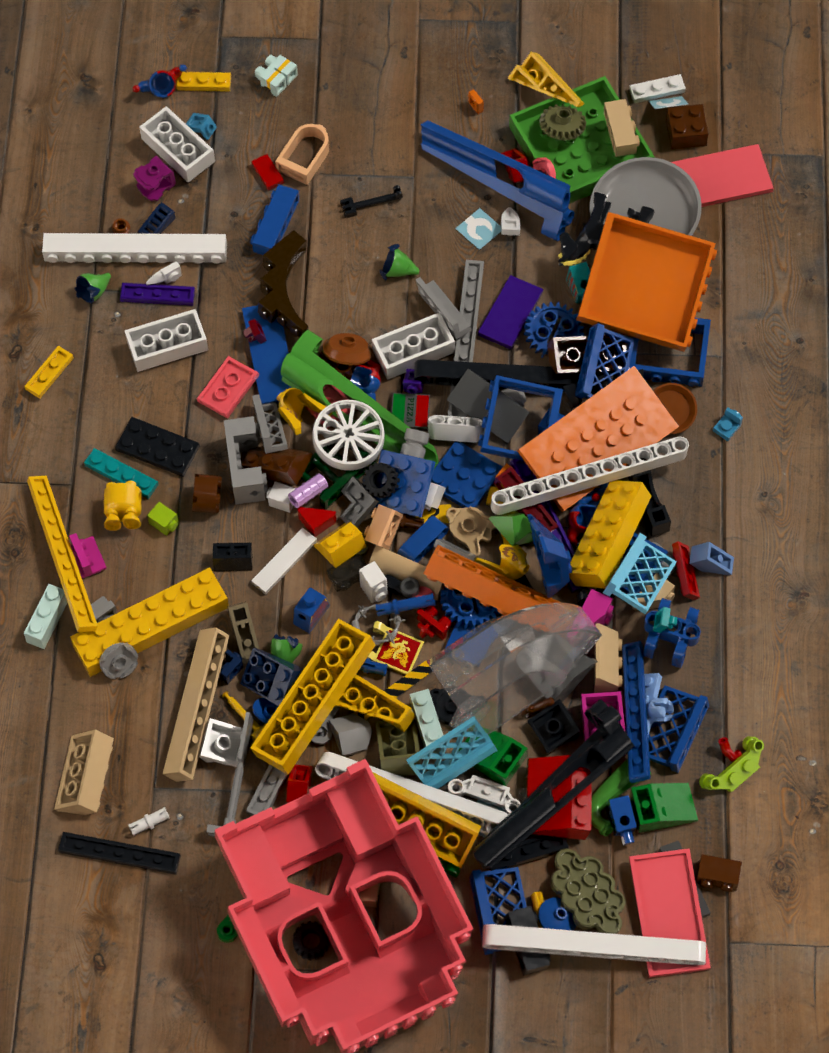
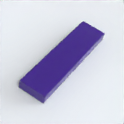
[120,283,195,306]

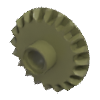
[539,104,586,140]

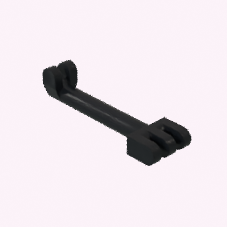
[340,185,403,218]

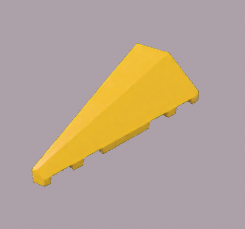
[508,51,584,107]

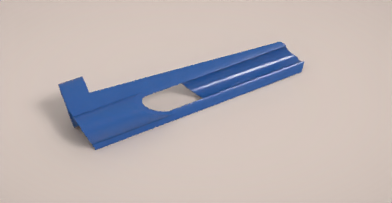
[421,121,574,241]

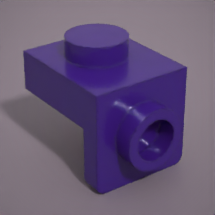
[403,369,424,394]

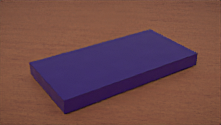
[478,275,543,350]

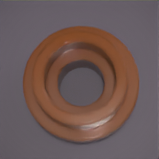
[112,218,130,234]

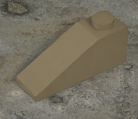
[227,601,260,664]

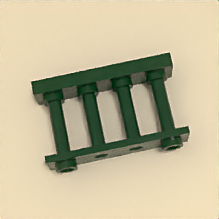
[299,435,379,510]

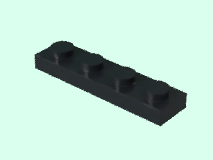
[490,835,569,871]

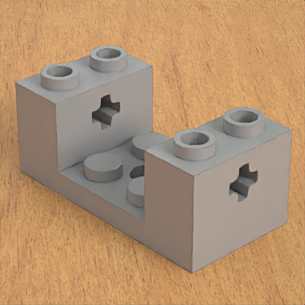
[224,416,268,505]

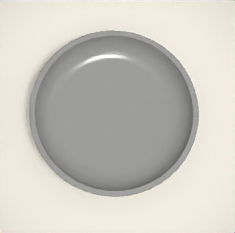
[590,157,702,236]

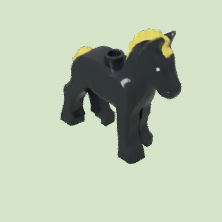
[558,192,655,266]

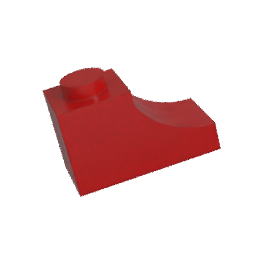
[501,148,528,183]

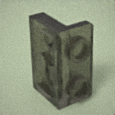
[326,554,366,592]

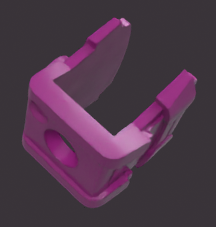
[133,156,176,201]

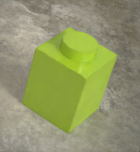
[147,502,179,536]

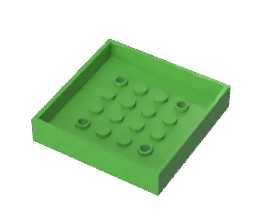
[509,76,655,204]

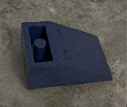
[240,648,304,706]

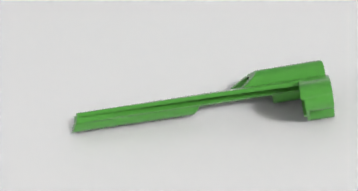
[281,330,439,469]

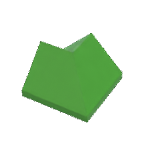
[489,511,533,546]

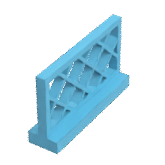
[603,533,677,614]
[406,716,498,789]

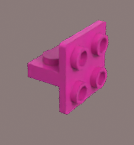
[69,533,107,579]

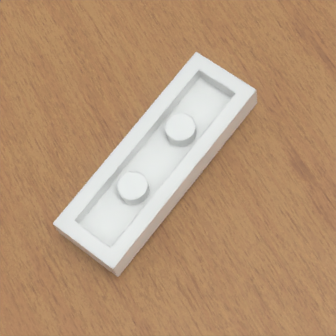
[629,74,686,104]

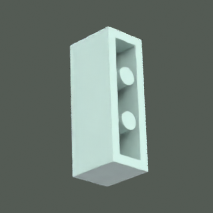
[24,584,68,649]
[410,689,444,753]

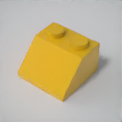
[313,522,366,568]

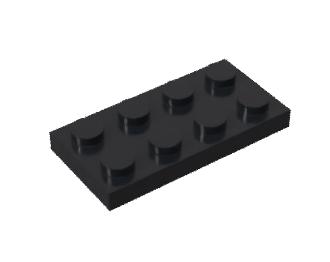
[115,417,200,477]

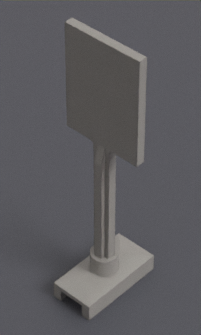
[206,712,253,837]

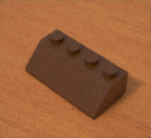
[547,334,629,374]

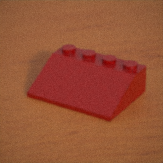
[527,755,592,840]

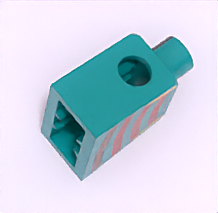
[566,262,590,304]

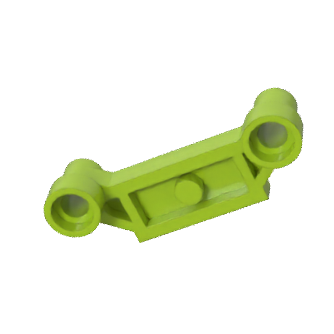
[699,736,764,792]

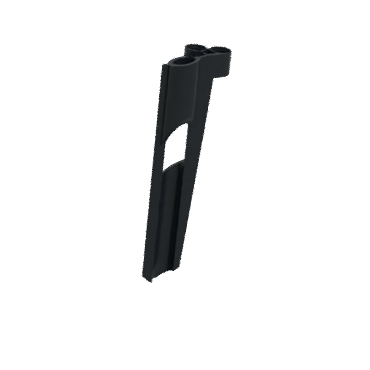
[474,699,634,869]

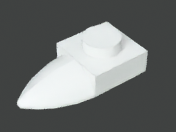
[501,207,520,236]
[146,261,182,284]

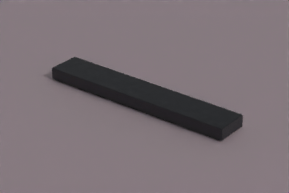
[58,832,181,875]

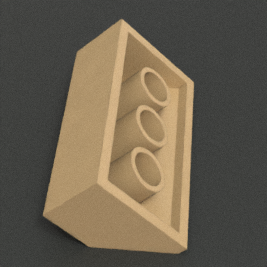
[54,730,114,815]

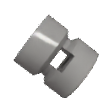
[400,428,430,459]

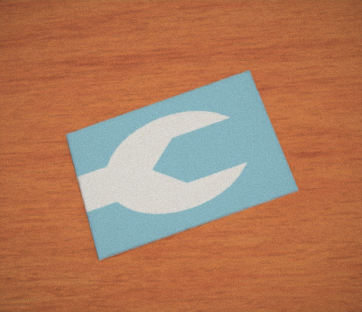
[649,96,688,109]
[455,208,501,250]

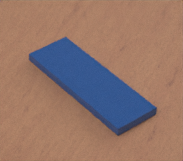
[242,305,292,405]

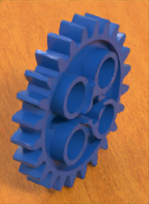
[524,302,584,359]
[440,586,500,630]

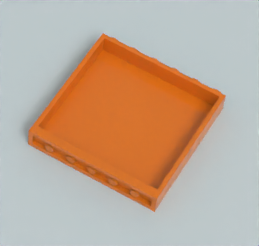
[576,212,717,352]

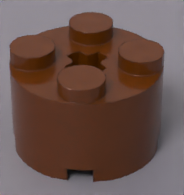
[192,474,222,513]

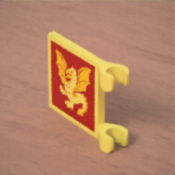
[367,621,424,675]

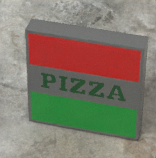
[391,393,430,431]

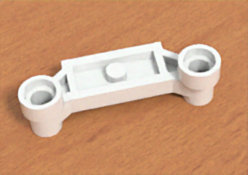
[448,775,521,814]

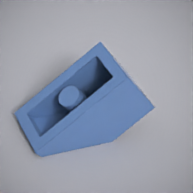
[689,542,734,575]

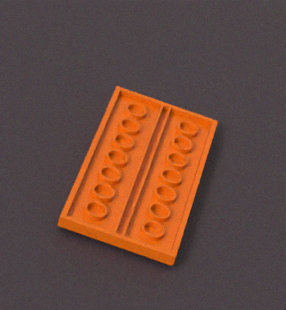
[517,366,679,512]

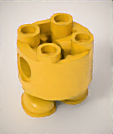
[104,481,142,531]

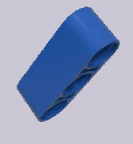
[397,516,449,563]

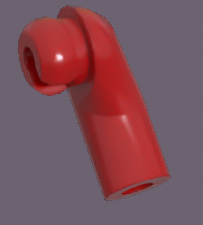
[718,737,742,763]

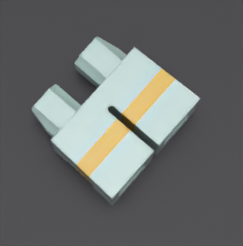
[255,55,298,97]

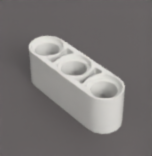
[428,415,483,443]

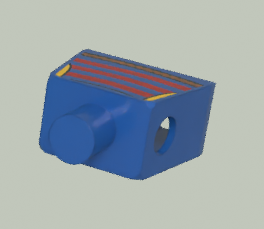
[293,588,330,634]

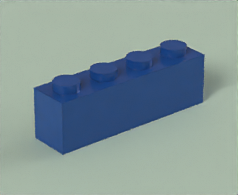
[250,184,300,255]

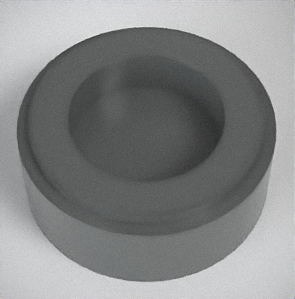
[400,577,420,598]

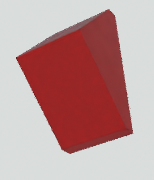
[298,507,337,537]

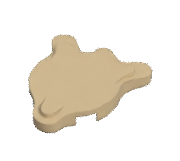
[446,506,497,558]

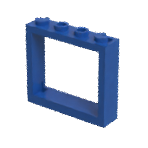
[629,318,711,387]
[478,375,563,462]

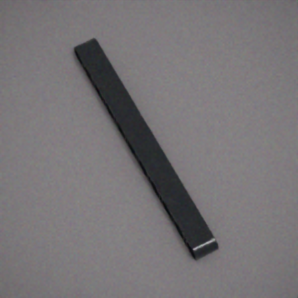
[414,360,618,394]

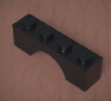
[626,458,671,537]

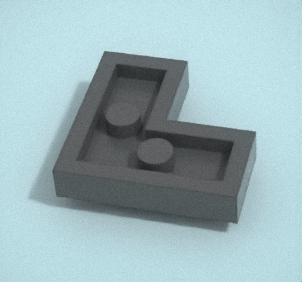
[340,477,379,527]

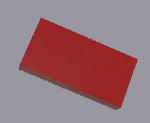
[251,154,284,191]

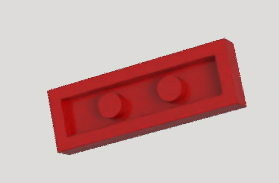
[672,541,700,600]

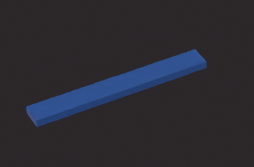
[622,641,651,783]

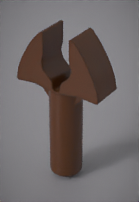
[520,697,555,718]

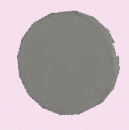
[99,643,138,679]

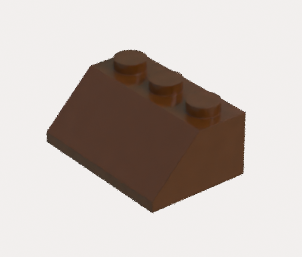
[242,446,313,486]

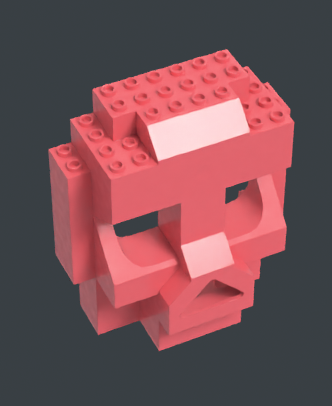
[215,759,473,1053]

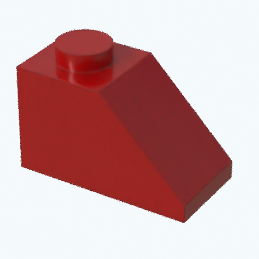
[286,764,313,803]

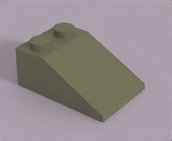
[375,718,421,776]

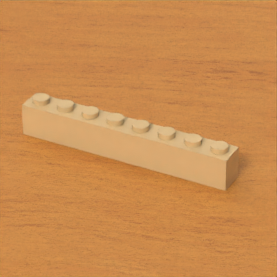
[163,627,230,782]

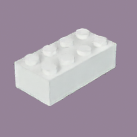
[139,106,215,182]
[124,309,208,372]
[372,312,455,380]

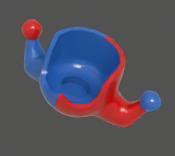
[132,64,187,98]
[350,360,381,410]
[567,493,600,548]

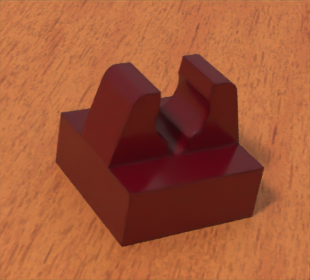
[243,319,267,344]

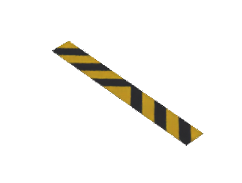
[352,660,434,720]

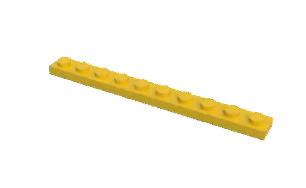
[27,476,98,632]

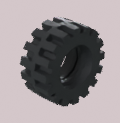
[363,462,400,498]
[293,921,330,961]

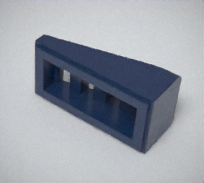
[138,202,176,234]

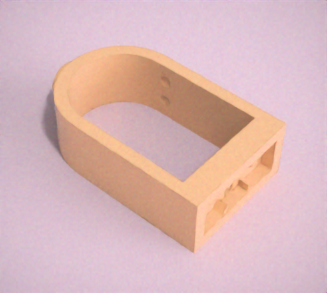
[275,124,329,185]

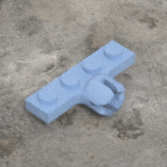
[644,673,674,736]

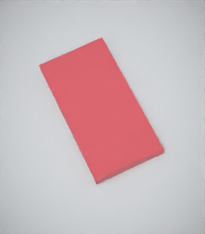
[671,144,774,207]
[629,848,711,978]

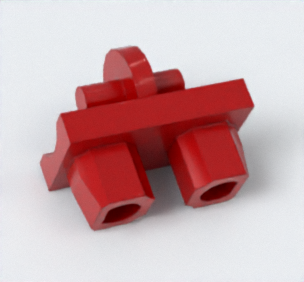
[416,606,451,640]

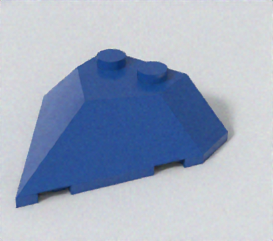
[527,514,572,598]

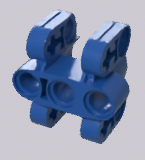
[643,598,701,668]

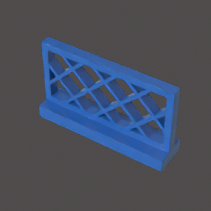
[575,323,635,399]
[648,685,709,773]
[469,867,527,955]

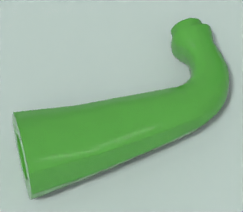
[591,758,652,836]

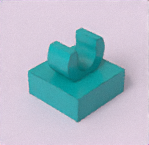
[653,607,678,633]

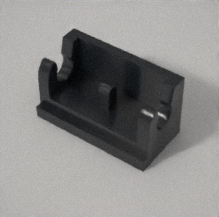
[212,542,253,571]

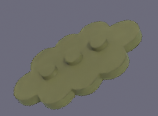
[550,849,625,934]

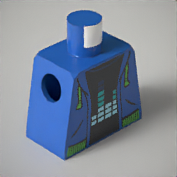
[606,795,637,845]

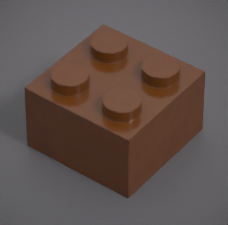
[666,104,709,149]

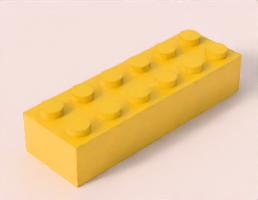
[569,480,652,589]
[373,772,481,868]

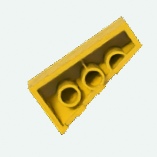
[336,674,416,732]

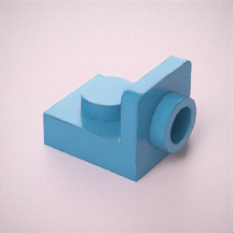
[186,113,217,140]
[713,407,743,441]

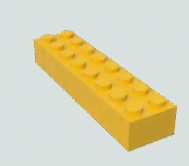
[70,567,229,677]
[250,618,376,775]

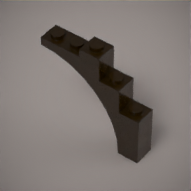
[258,230,308,338]

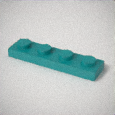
[84,448,159,499]

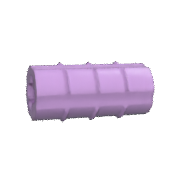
[288,473,328,508]

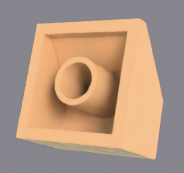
[364,504,403,550]

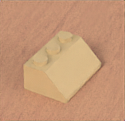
[594,624,622,693]

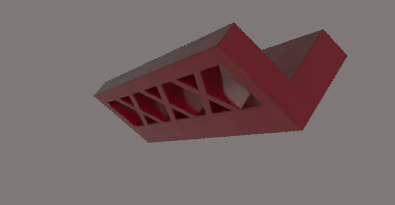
[494,466,558,532]

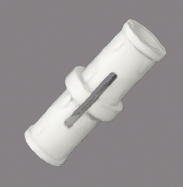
[128,807,170,836]

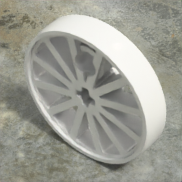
[312,400,385,471]

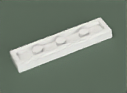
[251,528,317,595]

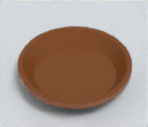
[322,333,373,365]
[653,383,697,434]

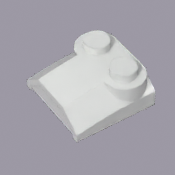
[199,718,243,767]

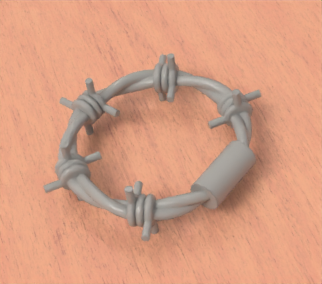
[351,601,405,645]

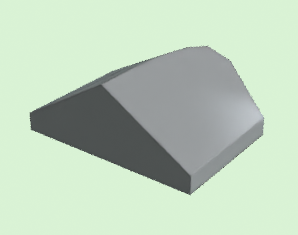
[328,714,372,757]

